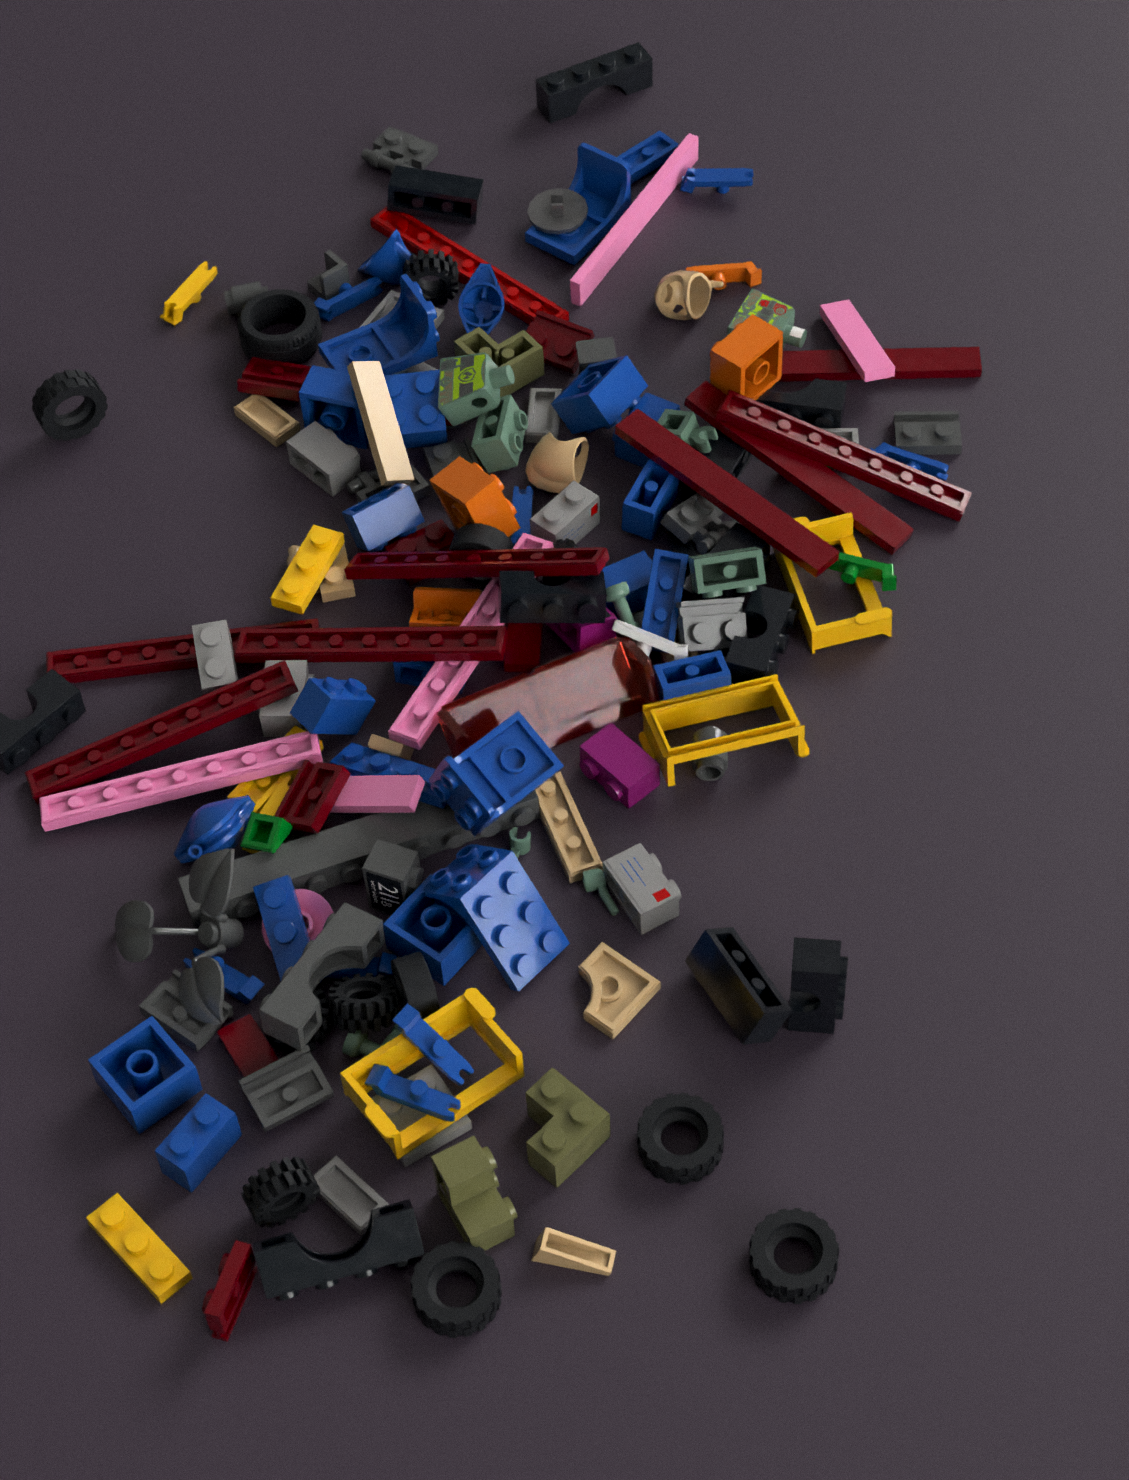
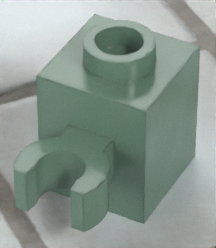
[658,409,719,453]

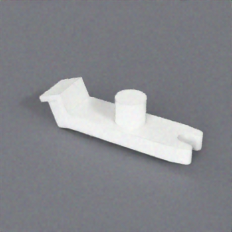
[611,619,688,661]

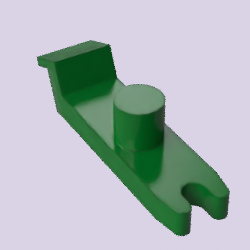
[828,552,897,591]

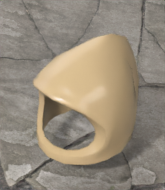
[654,270,724,320]
[525,432,589,493]

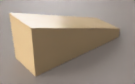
[531,1227,616,1276]

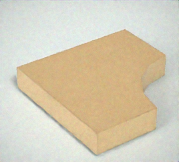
[578,942,661,1039]

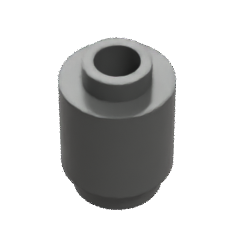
[224,281,269,317]
[692,726,728,781]

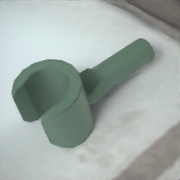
[509,827,531,859]
[582,868,619,916]

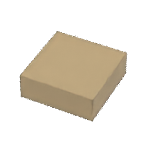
[368,734,414,760]

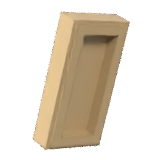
[234,394,300,447]

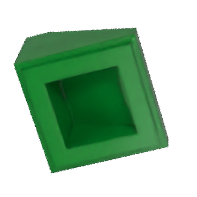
[240,812,293,854]

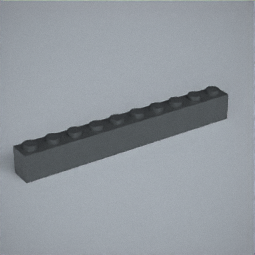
[178,791,540,929]

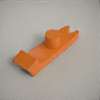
[685,261,762,290]

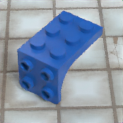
[525,142,631,265]
[318,274,440,375]
[429,711,564,836]
[423,844,570,992]

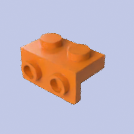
[409,587,482,627]

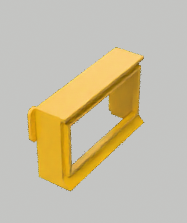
[774,512,892,654]
[639,674,810,787]
[340,988,525,1160]

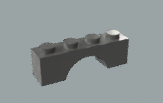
[259,902,385,1051]

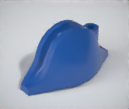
[358,229,412,285]
[458,263,505,335]
[174,795,255,863]

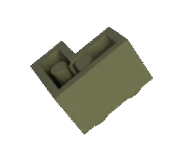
[454,327,545,397]
[525,1067,611,1188]
[431,1136,518,1250]

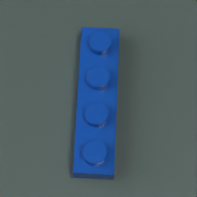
[330,742,448,809]

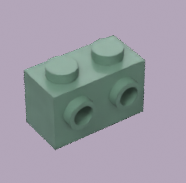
[471,394,528,473]
[688,547,767,598]

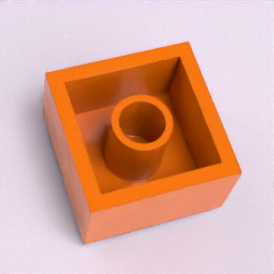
[709,314,783,401]
[429,456,521,537]

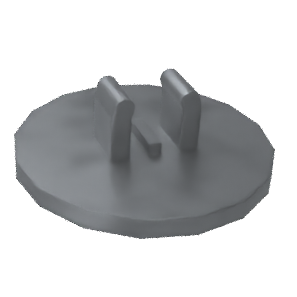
[527,188,588,234]

